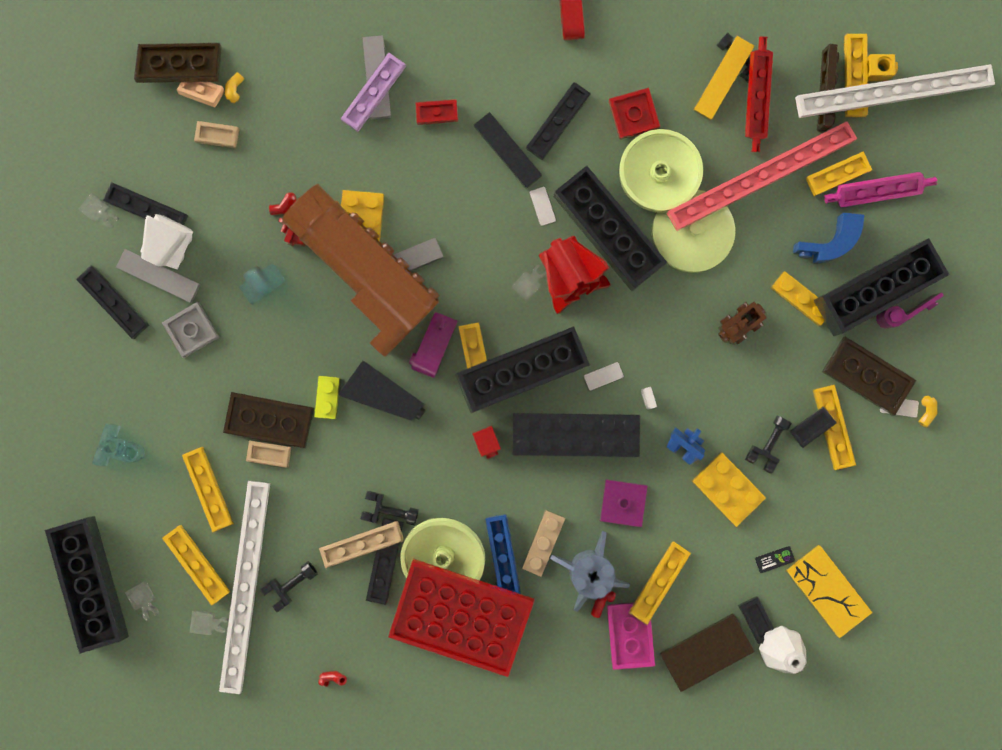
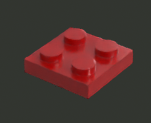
[609,88,660,140]

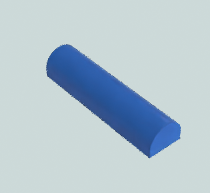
[485,514,521,594]

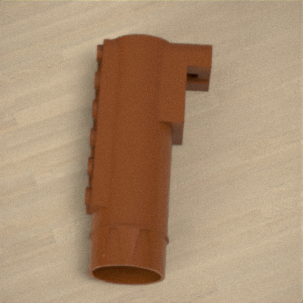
[282,184,440,357]

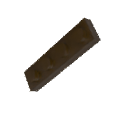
[817,44,840,131]

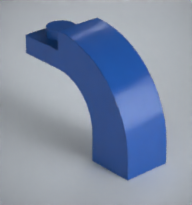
[793,213,864,263]

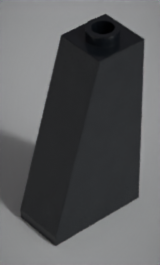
[338,360,426,421]

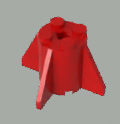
[539,236,611,314]

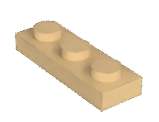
[522,510,565,577]

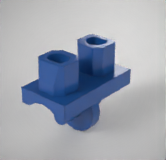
[667,427,705,465]

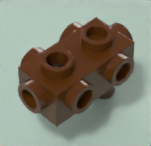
[718,302,767,345]

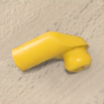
[225,72,244,103]
[918,395,938,428]

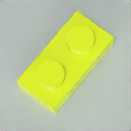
[314,376,340,419]

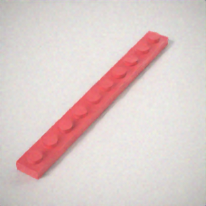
[667,121,857,231]

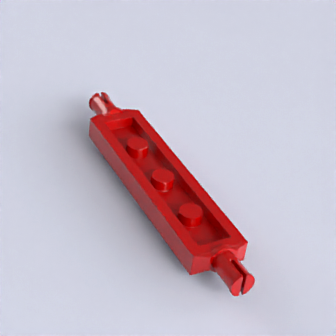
[745,36,773,152]

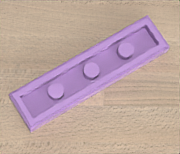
[340,53,406,132]

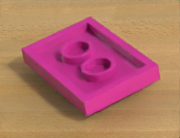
[607,602,655,670]

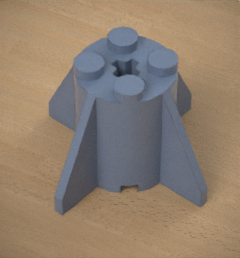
[550,531,630,612]

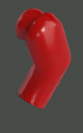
[269,192,297,215]
[591,591,616,618]
[318,671,347,687]

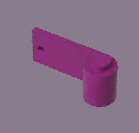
[876,292,944,329]
[409,312,458,379]

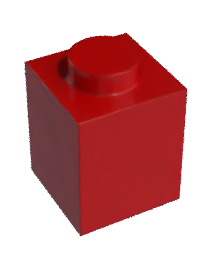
[472,426,501,459]

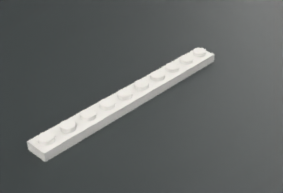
[795,64,995,118]
[219,481,270,694]

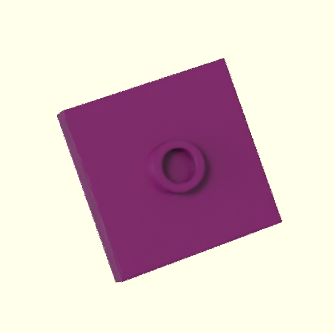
[600,479,648,527]

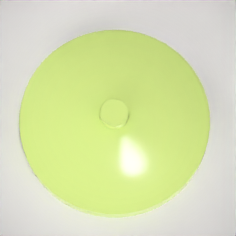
[619,129,703,212]
[652,190,735,273]
[400,518,485,580]

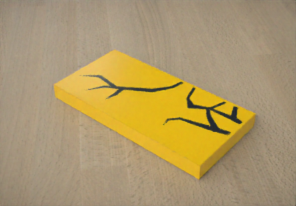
[786,545,872,638]

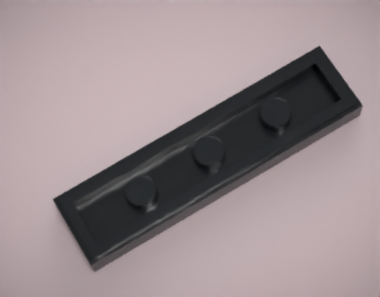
[526,82,591,161]
[474,112,542,189]
[103,182,188,226]
[76,265,149,339]
[366,518,404,605]

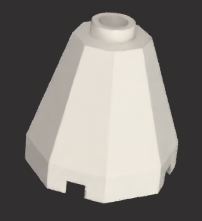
[759,626,806,674]

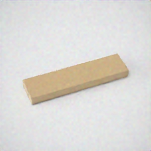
[319,521,404,568]

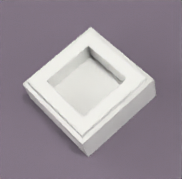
[641,387,657,409]

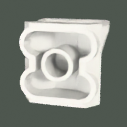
[140,214,193,269]

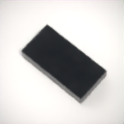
[789,406,837,448]
[738,596,774,644]

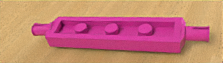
[824,172,937,207]

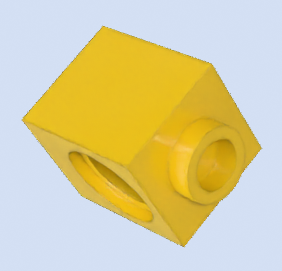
[867,54,898,81]

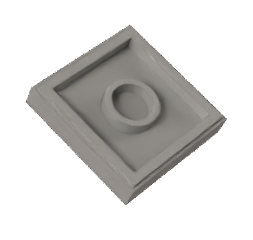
[162,302,220,359]

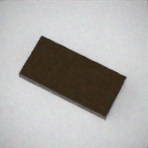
[134,43,221,83]
[822,336,917,416]
[223,392,314,448]
[660,613,754,692]

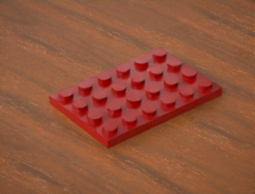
[388,559,534,677]

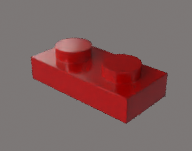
[415,99,458,125]

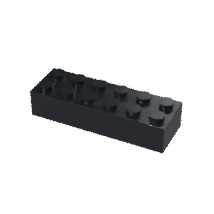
[553,166,667,291]
[814,238,950,336]
[455,326,590,413]
[512,413,640,457]
[45,516,129,654]

